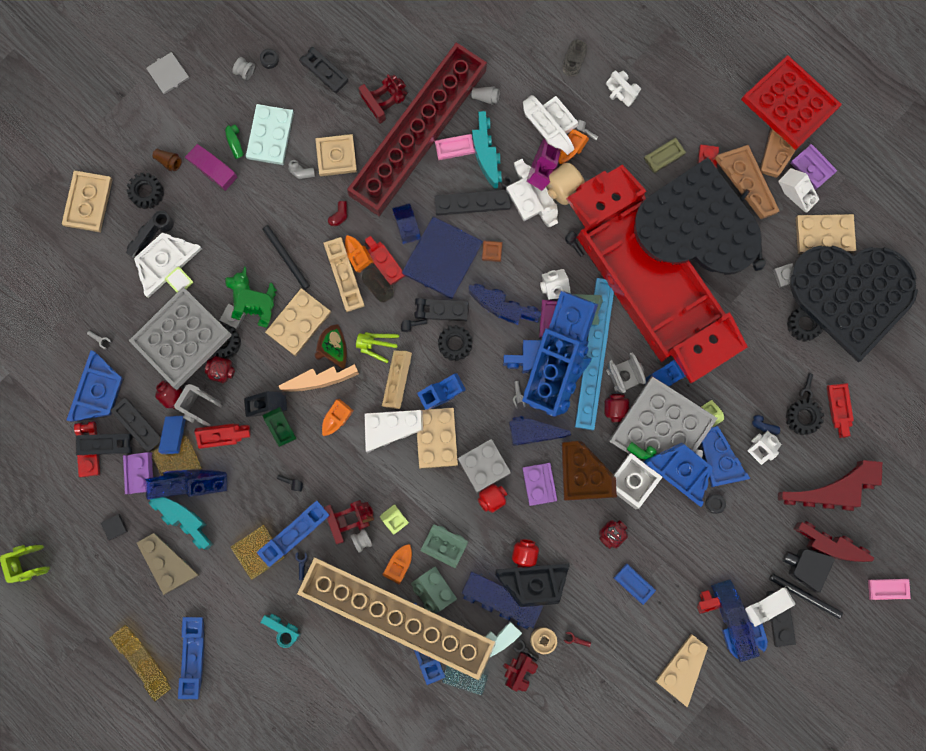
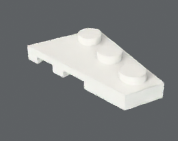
[365,410,423,453]

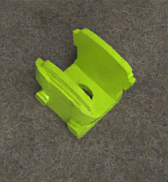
[0,545,50,583]

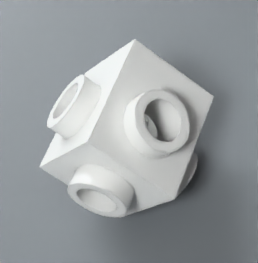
[540,269,571,300]
[748,431,782,465]

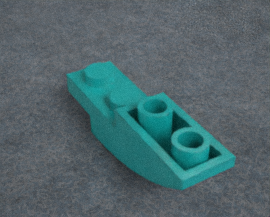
[472,111,502,189]
[147,494,213,550]

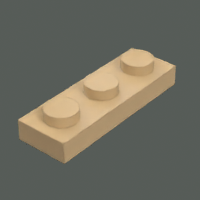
[382,351,412,409]

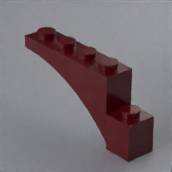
[778,460,883,511]

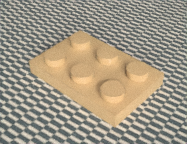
[62,171,113,233]
[796,214,856,254]
[265,288,331,356]
[417,408,458,469]

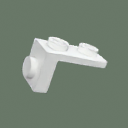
[745,587,795,627]

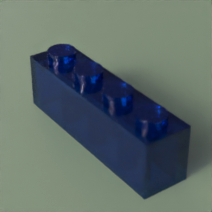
[462,572,543,630]

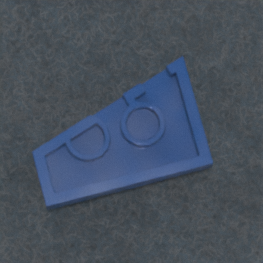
[701,426,750,487]

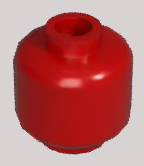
[477,484,507,513]
[512,539,539,567]

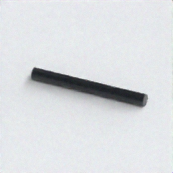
[262,225,310,290]
[769,573,843,619]

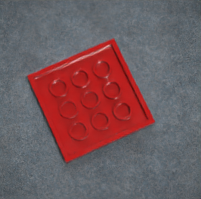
[741,55,842,150]

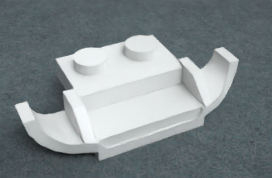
[523,95,579,155]
[506,159,558,227]

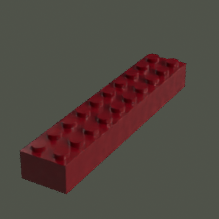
[347,42,487,217]

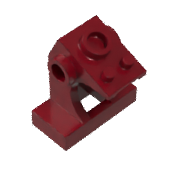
[358,74,408,124]
[323,500,374,545]

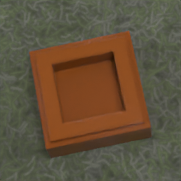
[482,241,502,262]

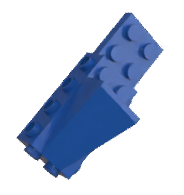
[522,291,598,417]

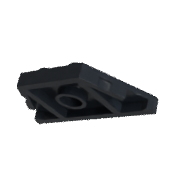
[495,563,570,607]

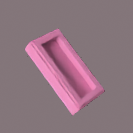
[435,134,475,160]
[868,579,911,600]

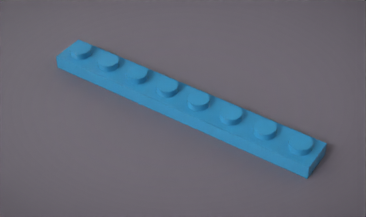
[574,278,614,431]

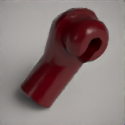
[328,201,347,226]

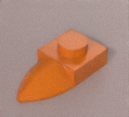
[558,129,589,164]
[345,235,373,273]
[322,399,354,436]
[382,544,412,584]

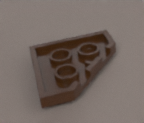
[562,441,617,501]

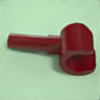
[564,632,591,647]

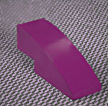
[527,138,561,191]
[185,144,238,191]

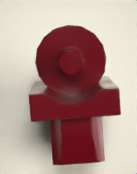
[503,652,538,692]

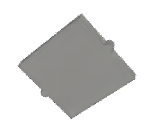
[146,52,189,94]

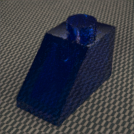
[392,203,421,244]

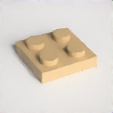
[315,134,357,176]

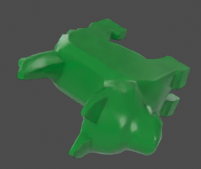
[225,266,277,328]

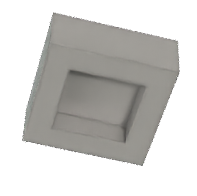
[773,263,793,288]
[219,304,246,330]

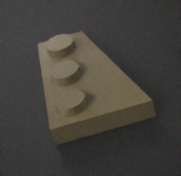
[137,533,199,595]

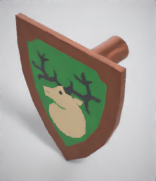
[315,324,347,370]

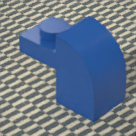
[503,340,542,373]
[645,360,685,386]
[417,373,466,410]

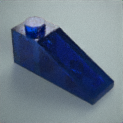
[509,416,571,446]

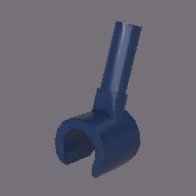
[295,552,308,580]

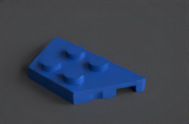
[67,350,123,422]
[644,442,713,507]

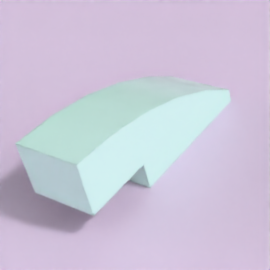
[485,621,522,657]

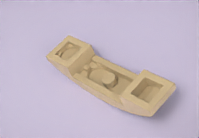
[324,237,364,312]

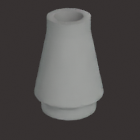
[472,86,500,105]

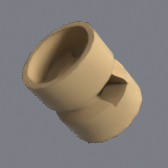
[530,627,557,654]

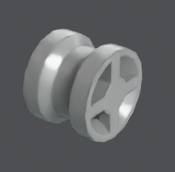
[233,57,255,80]
[350,528,373,553]

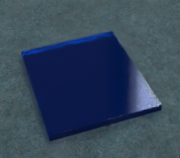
[402,217,483,299]

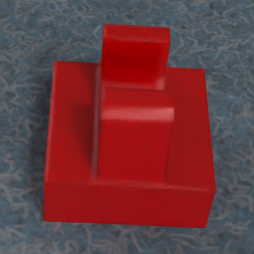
[697,590,721,614]

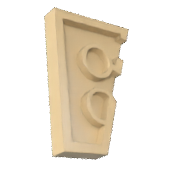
[655,634,708,707]

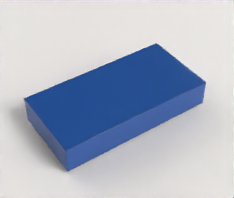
[158,416,186,454]
[614,564,656,605]

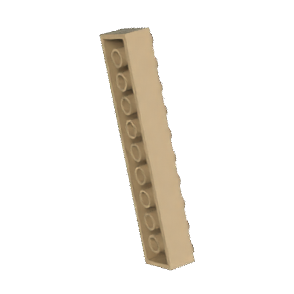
[297,557,496,680]

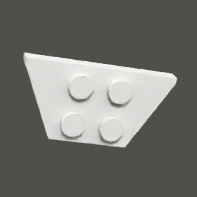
[134,233,202,298]

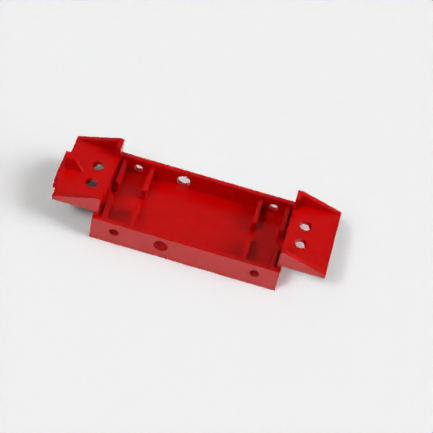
[566,165,748,384]

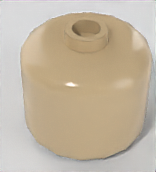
[547,163,585,205]

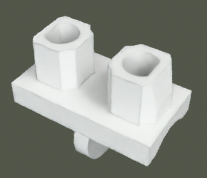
[606,70,641,107]

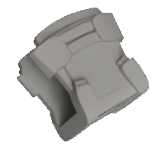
[606,352,646,394]
[174,384,223,427]

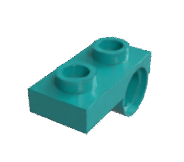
[261,613,301,648]

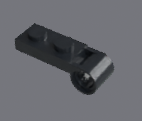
[126,211,174,259]

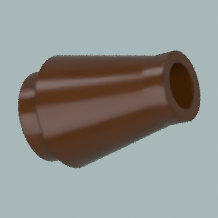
[152,149,182,171]

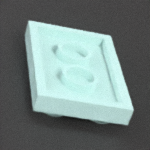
[246,104,294,165]

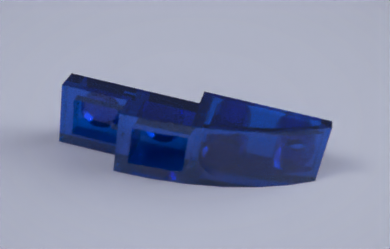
[469,284,541,325]
[145,470,227,500]
[711,579,760,662]

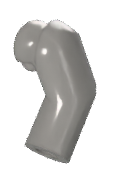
[288,160,315,179]

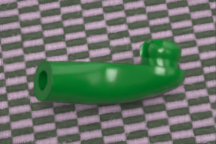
[225,125,244,159]

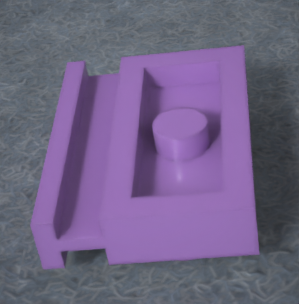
[790,144,837,190]
[123,452,154,494]
[522,463,557,506]

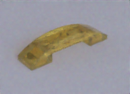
[109,625,172,702]

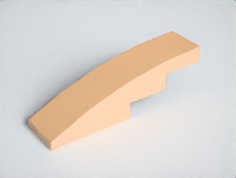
[279,364,359,392]

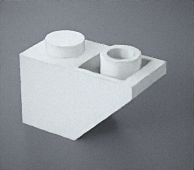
[778,168,819,212]

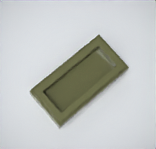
[644,138,686,173]

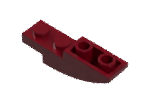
[794,521,874,562]

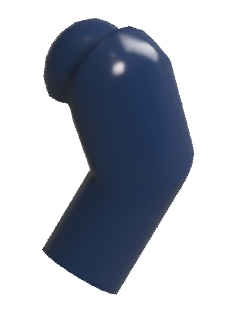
[752,415,780,435]

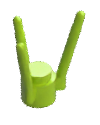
[356,332,399,363]

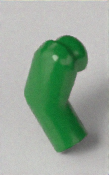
[627,442,657,459]

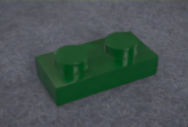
[262,407,296,447]

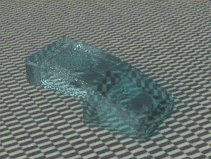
[442,665,488,695]

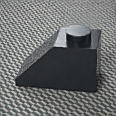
[244,391,287,417]

